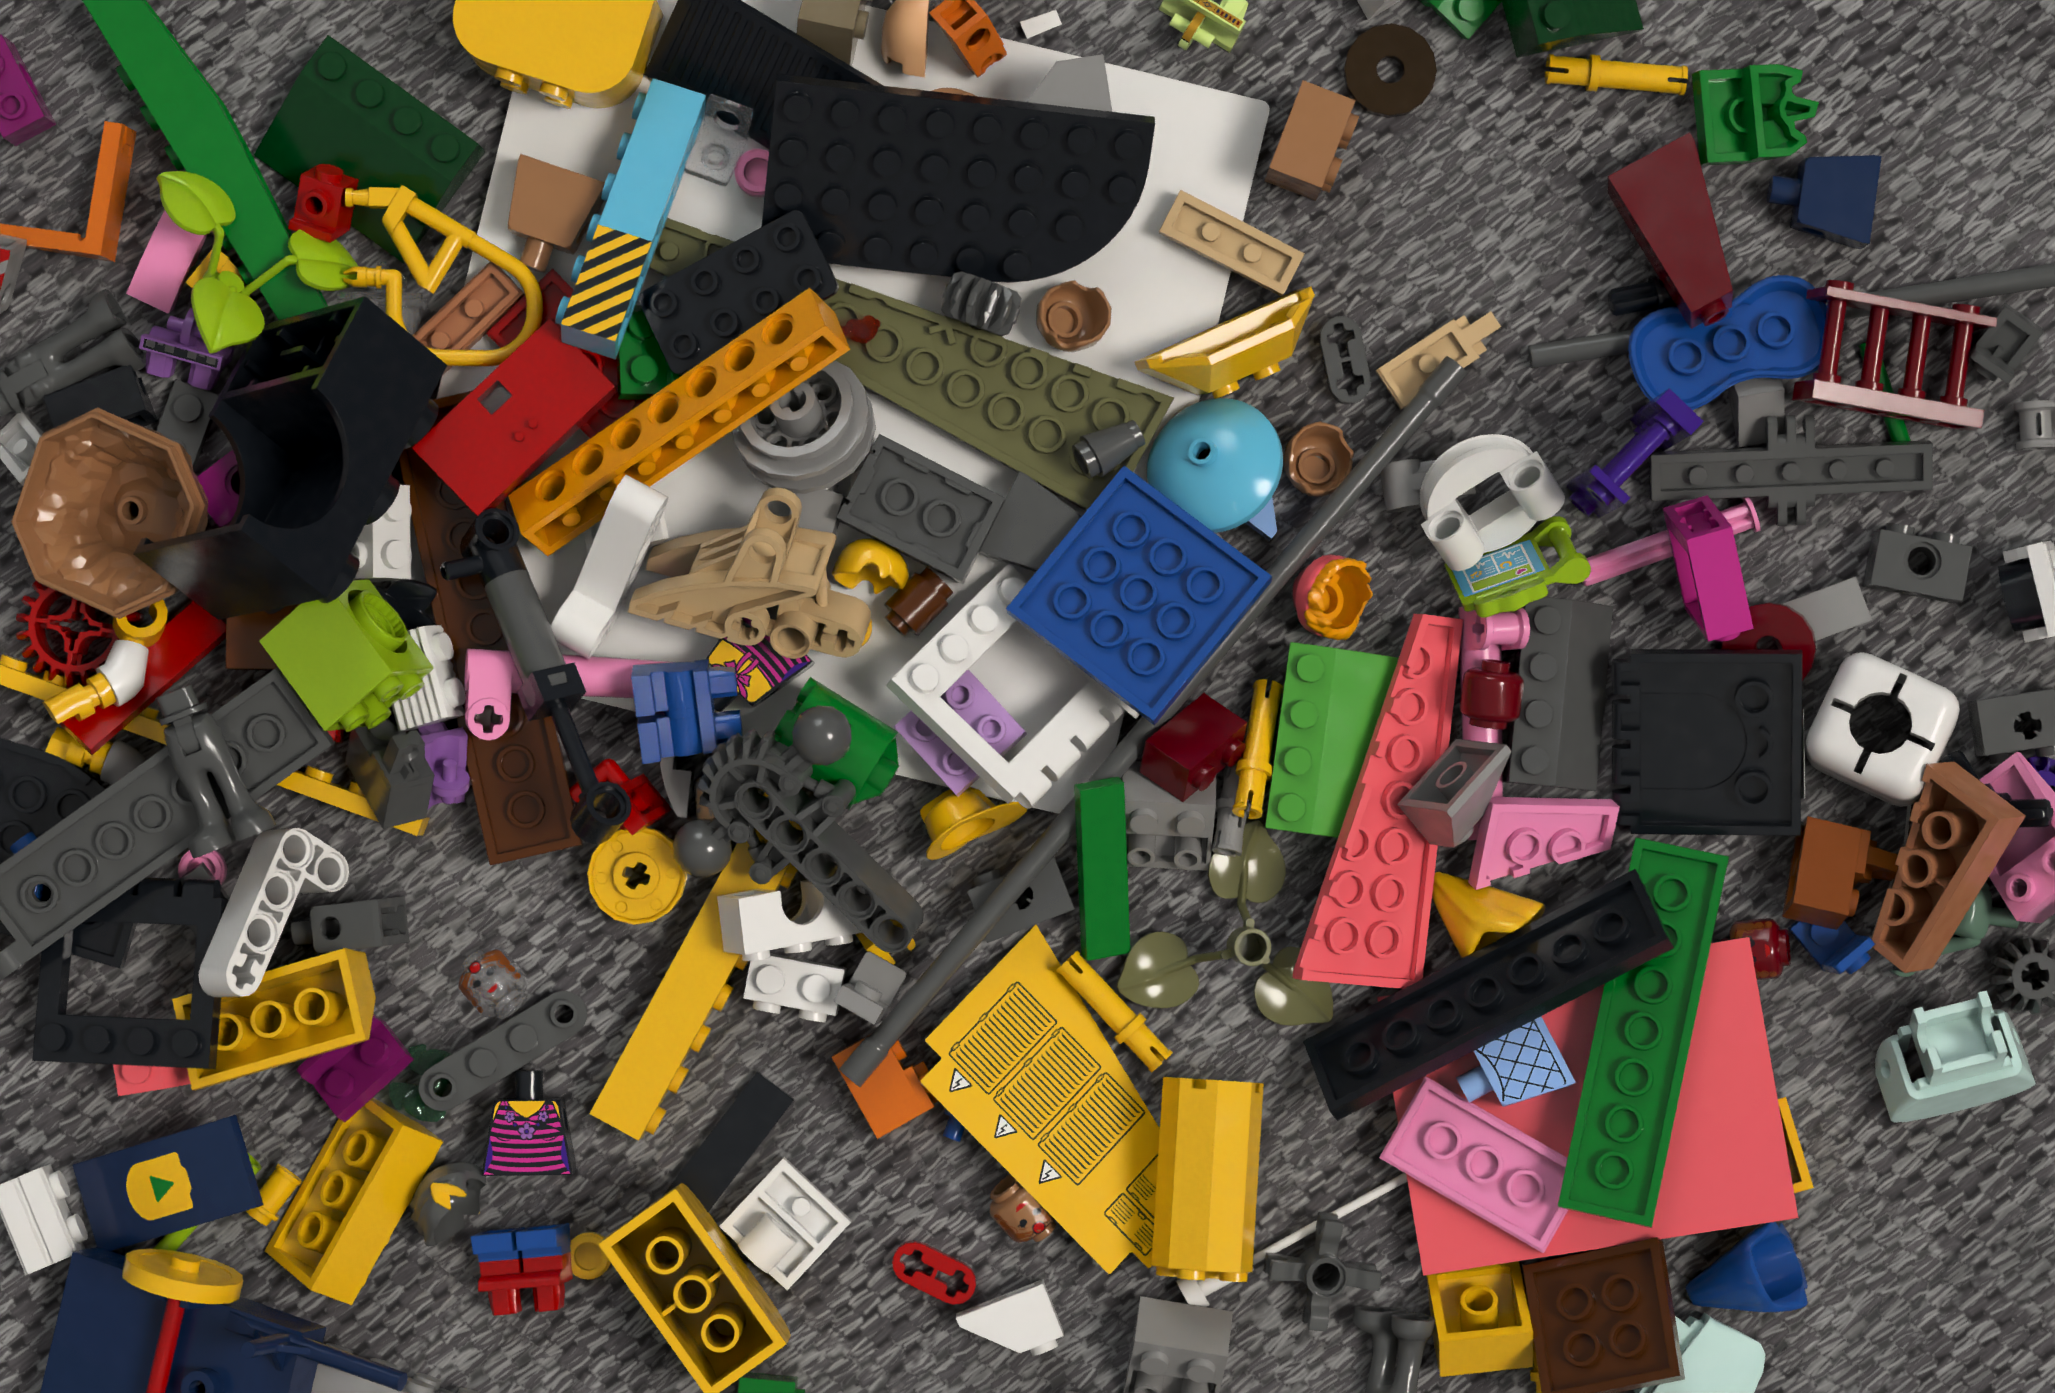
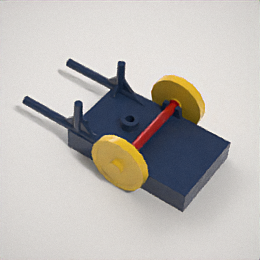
[40,1247,408,1393]

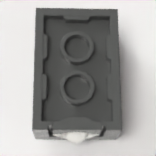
[836,434,1005,584]

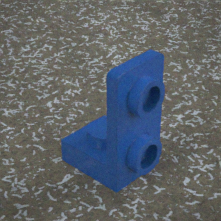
[1788,921,1875,975]

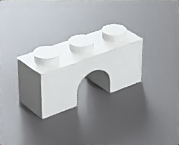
[717,880,865,961]

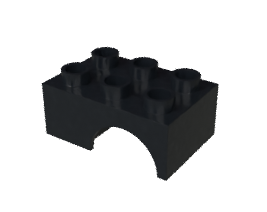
[133,296,447,620]

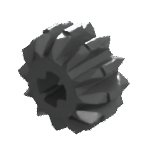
[941,271,1022,336]
[1989,935,2055,1015]

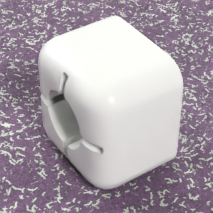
[1805,652,1960,807]

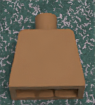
[508,154,605,273]

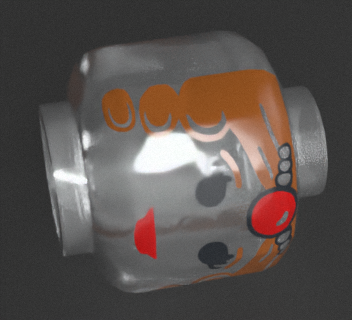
[458,949,528,1019]

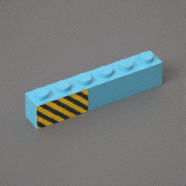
[555,78,706,359]

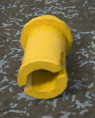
[246,1164,302,1226]

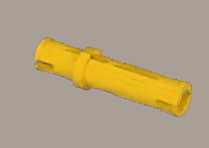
[1545,54,1688,96]
[1232,679,1283,819]
[1056,950,1173,1073]

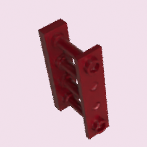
[1792,280,1997,431]

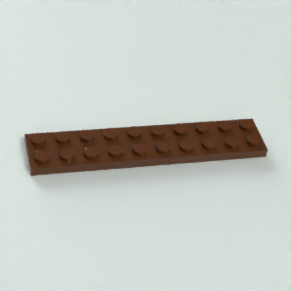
[399,391,583,866]

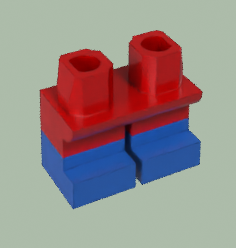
[470,1223,573,1316]

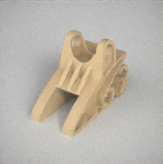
[628,487,871,659]

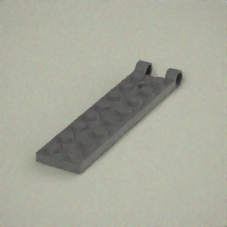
[0,667,335,981]

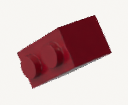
[1140,693,1248,802]

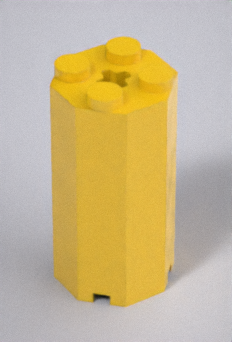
[1151,1077,1264,1282]

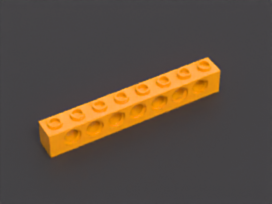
[508,287,850,556]

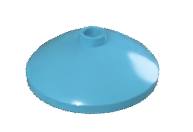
[1147,398,1283,533]

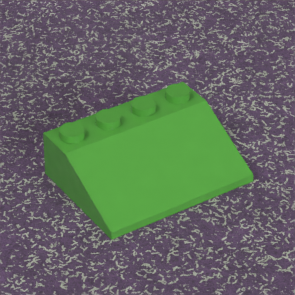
[1265,642,1399,838]

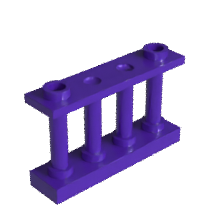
[1566,388,1704,518]

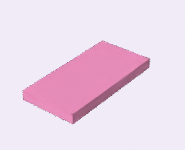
[1379,1076,1568,1254]

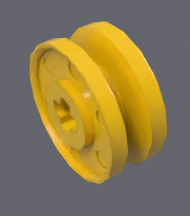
[587,827,687,925]

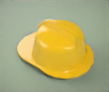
[920,787,1027,860]

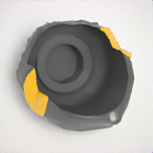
[410,1162,486,1247]

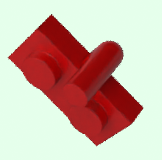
[569,758,672,836]

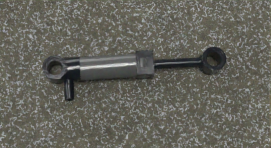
[440,508,631,844]

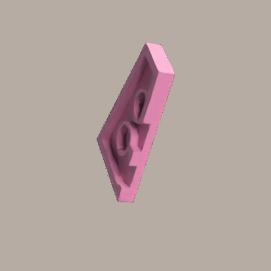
[1468,797,1620,890]

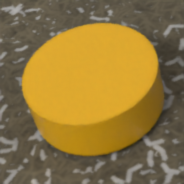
[570,1232,611,1280]

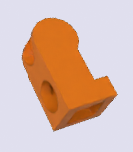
[929,0,1007,78]

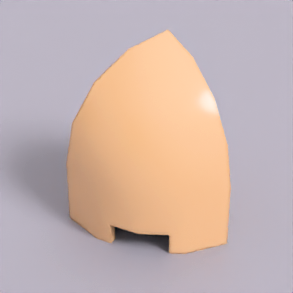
[881,0,930,77]

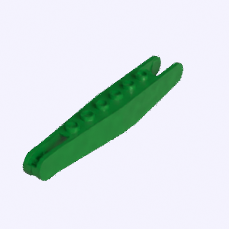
[82,0,328,320]

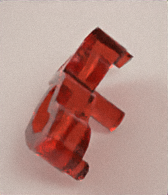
[840,315,881,344]

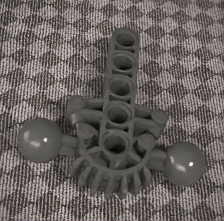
[673,705,924,953]

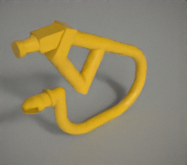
[343,185,543,366]

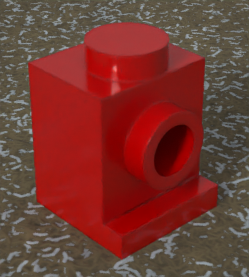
[288,164,359,243]

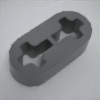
[1319,316,1371,405]

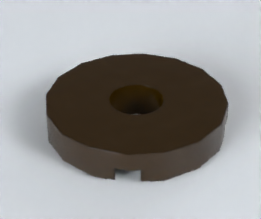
[1343,23,1437,118]

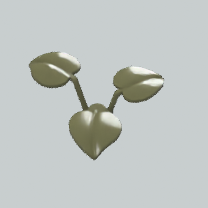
[1117,820,1333,1026]

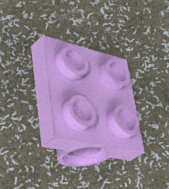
[894,669,1027,797]

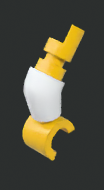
[42,599,168,724]

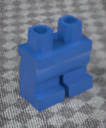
[631,659,743,764]

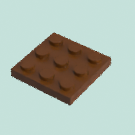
[1523,1237,1685,1393]

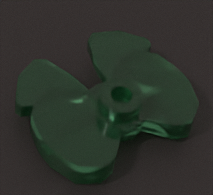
[389,1044,452,1122]

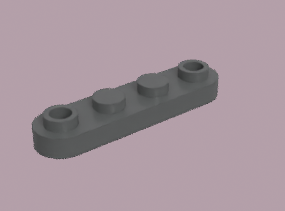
[419,991,587,1111]

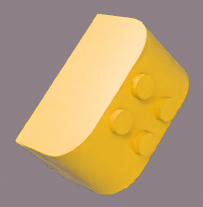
[453,0,663,109]
[598,1183,791,1393]

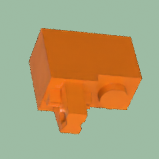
[832,1033,938,1139]

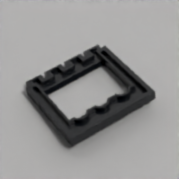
[32,877,229,1070]

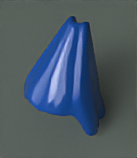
[1685,1222,1808,1312]

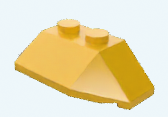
[1134,286,1315,399]

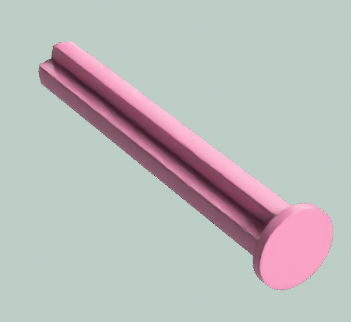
[1582,497,1760,586]

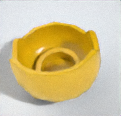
[831,538,909,594]

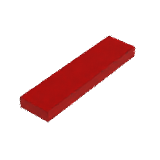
[59,601,226,755]

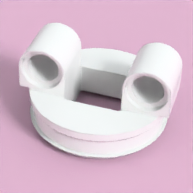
[1420,434,1565,571]

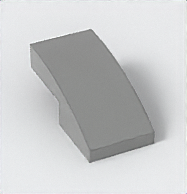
[1772,577,1872,650]
[660,756,695,818]

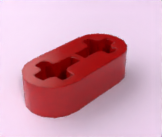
[892,1240,976,1305]

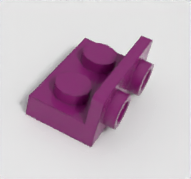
[296,1013,414,1122]

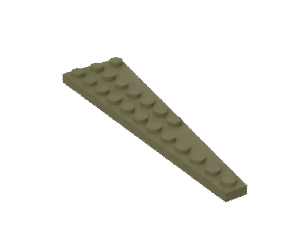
[649,218,1174,510]

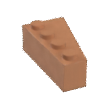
[1872,762,2026,973]

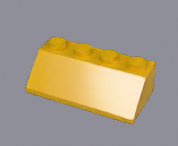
[172,948,376,1091]
[265,1098,444,1305]

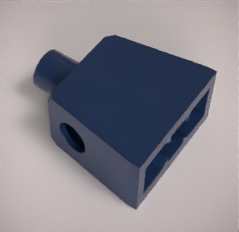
[1767,155,1882,249]

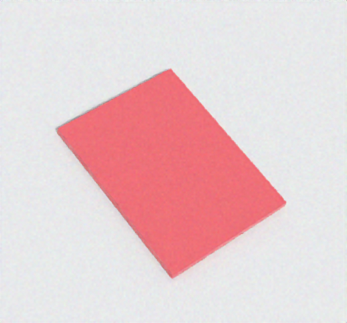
[1377,937,1799,1276]

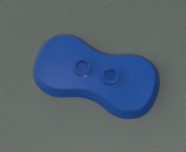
[1628,275,1827,410]

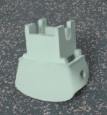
[1634,1312,1766,1393]

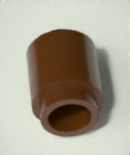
[884,567,953,637]

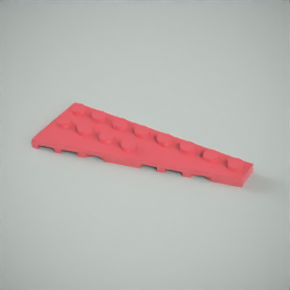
[1293,614,1463,989]

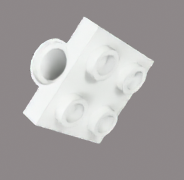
[719,1157,852,1290]

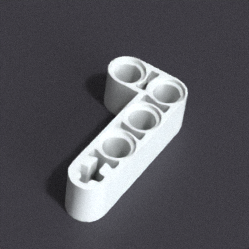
[551,475,669,659]
[198,828,349,997]

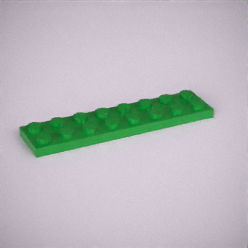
[1558,838,1729,1228]

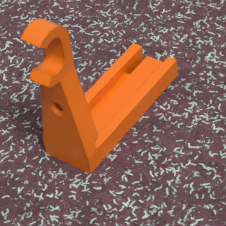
[0,121,137,262]

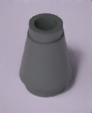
[1072,420,1145,479]

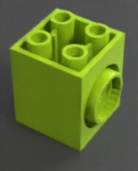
[259,579,434,732]

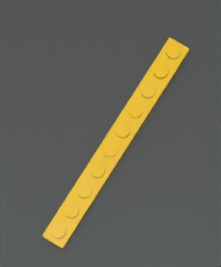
[0,654,429,836]

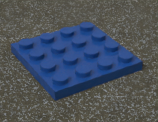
[1006,466,1272,726]

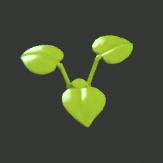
[156,171,358,354]

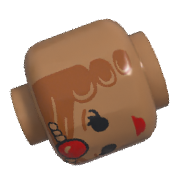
[990,1174,1056,1243]

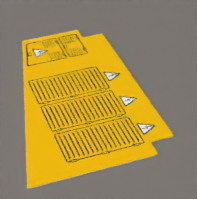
[921,925,1160,1274]

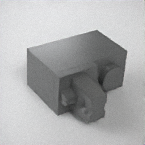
[345,714,435,829]

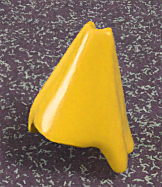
[1432,872,1545,958]

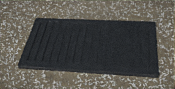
[644,0,884,149]

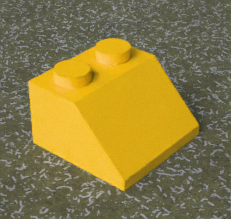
[1426,1261,1533,1377]

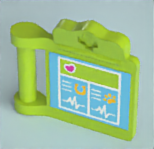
[1445,516,1591,618]

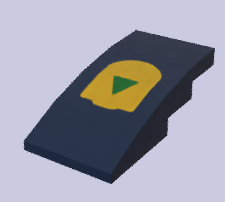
[72,1115,263,1251]

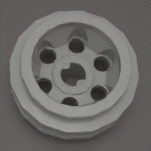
[732,360,876,494]

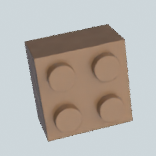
[1265,80,1359,201]

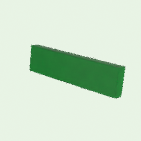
[1074,777,1130,961]

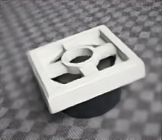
[1998,541,2055,643]

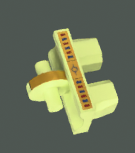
[1159,0,1248,53]

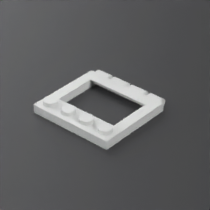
[886,563,1125,809]

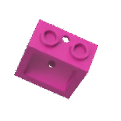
[1663,495,1754,642]

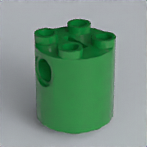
[774,677,900,810]

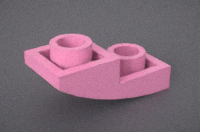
[126,210,207,314]

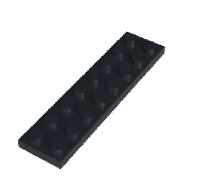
[1303,869,1674,1121]

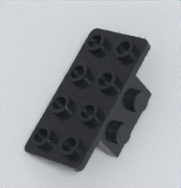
[638,210,839,375]

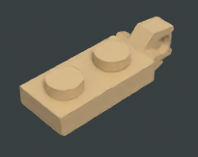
[1375,311,1501,410]

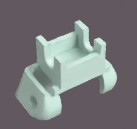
[1875,990,2036,1122]

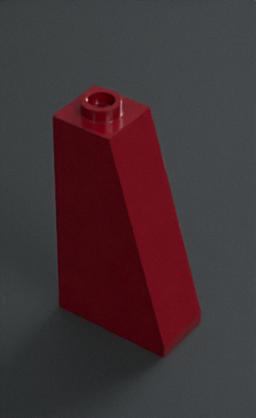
[1608,132,1733,329]

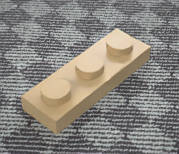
[1159,190,1305,297]

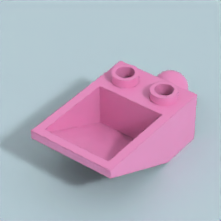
[1980,752,2055,923]

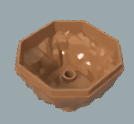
[11,407,208,619]

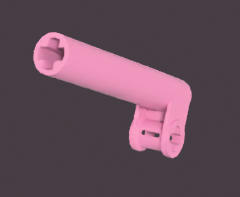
[1459,607,1530,840]
[464,649,672,740]

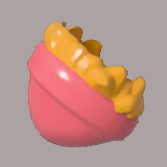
[1292,554,1373,641]

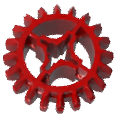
[16,581,144,688]

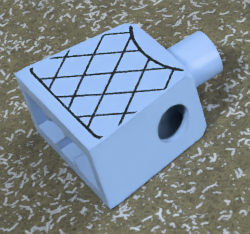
[1456,1016,1576,1107]

